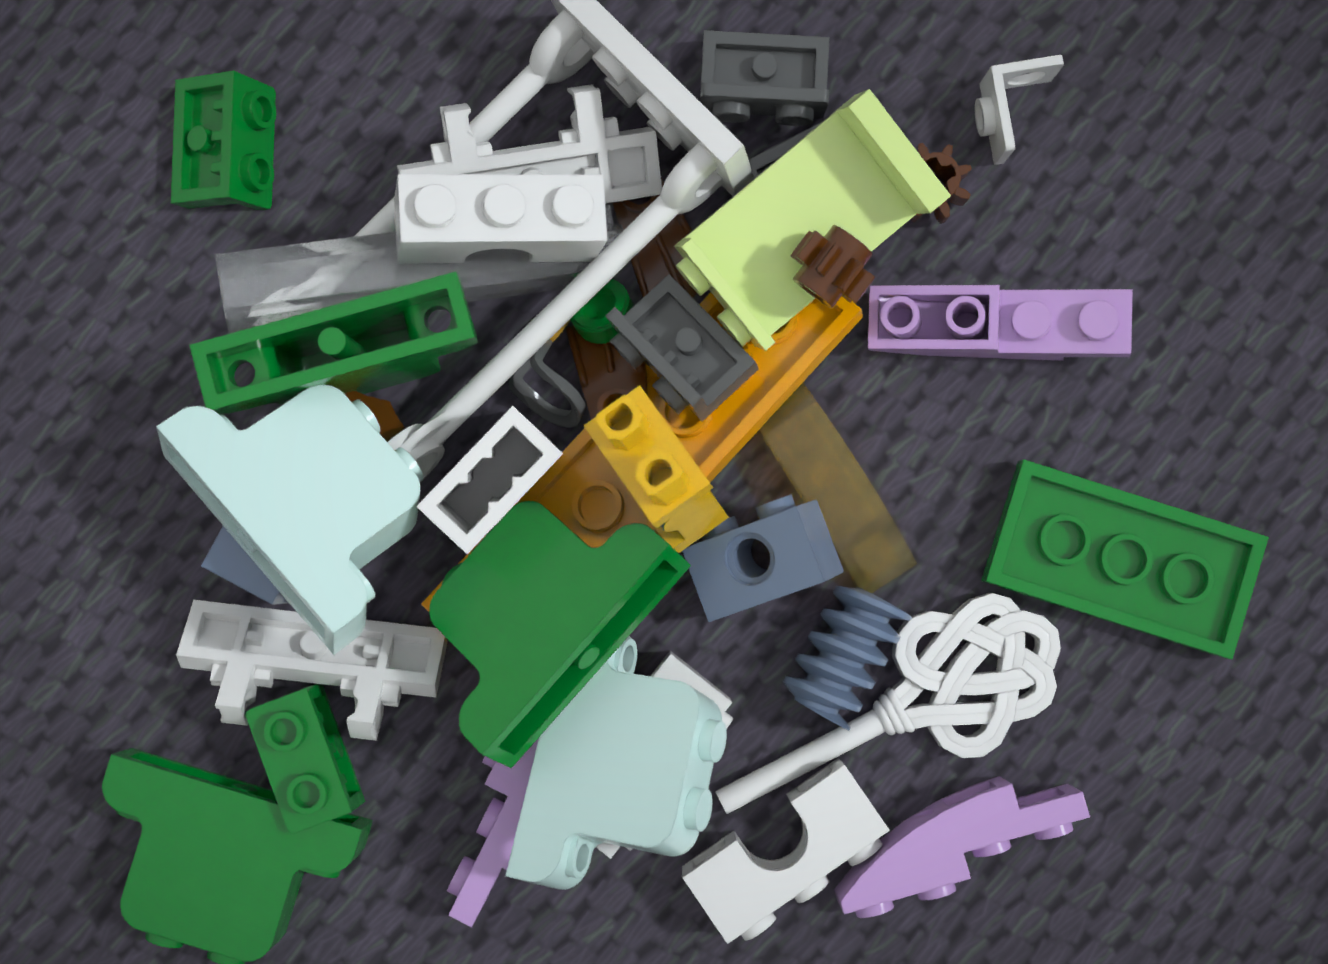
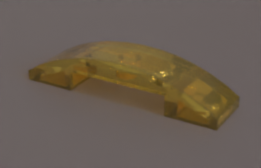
[757,383,917,593]

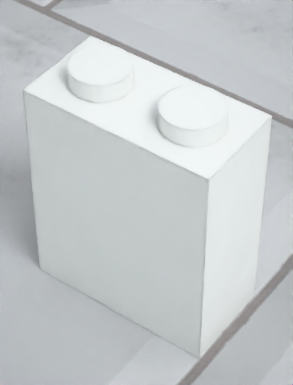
[416,406,563,554]

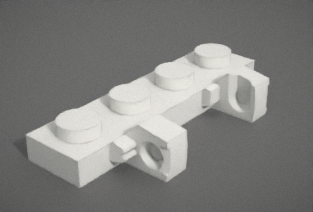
[397,84,662,203]
[176,600,448,741]

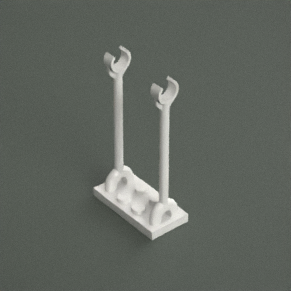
[247,0,754,479]

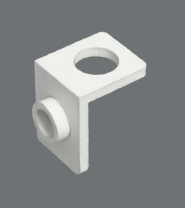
[975,55,1064,165]

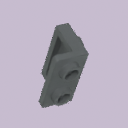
[700,30,830,126]
[605,274,759,422]

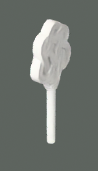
[715,593,1061,814]

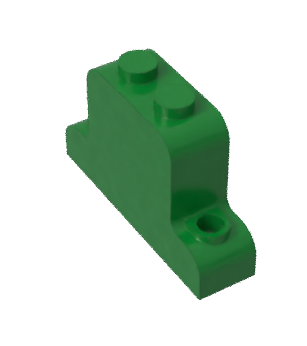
[189,271,478,414]
[429,501,691,768]
[102,748,373,964]

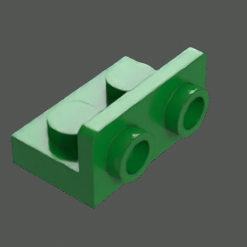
[171,70,276,210]
[246,684,366,834]

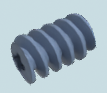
[783,586,912,731]

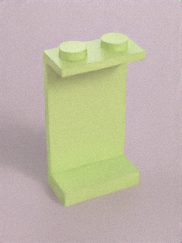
[674,89,951,351]

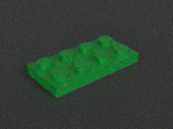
[981,459,1269,660]

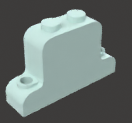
[156,385,423,655]
[505,636,727,890]

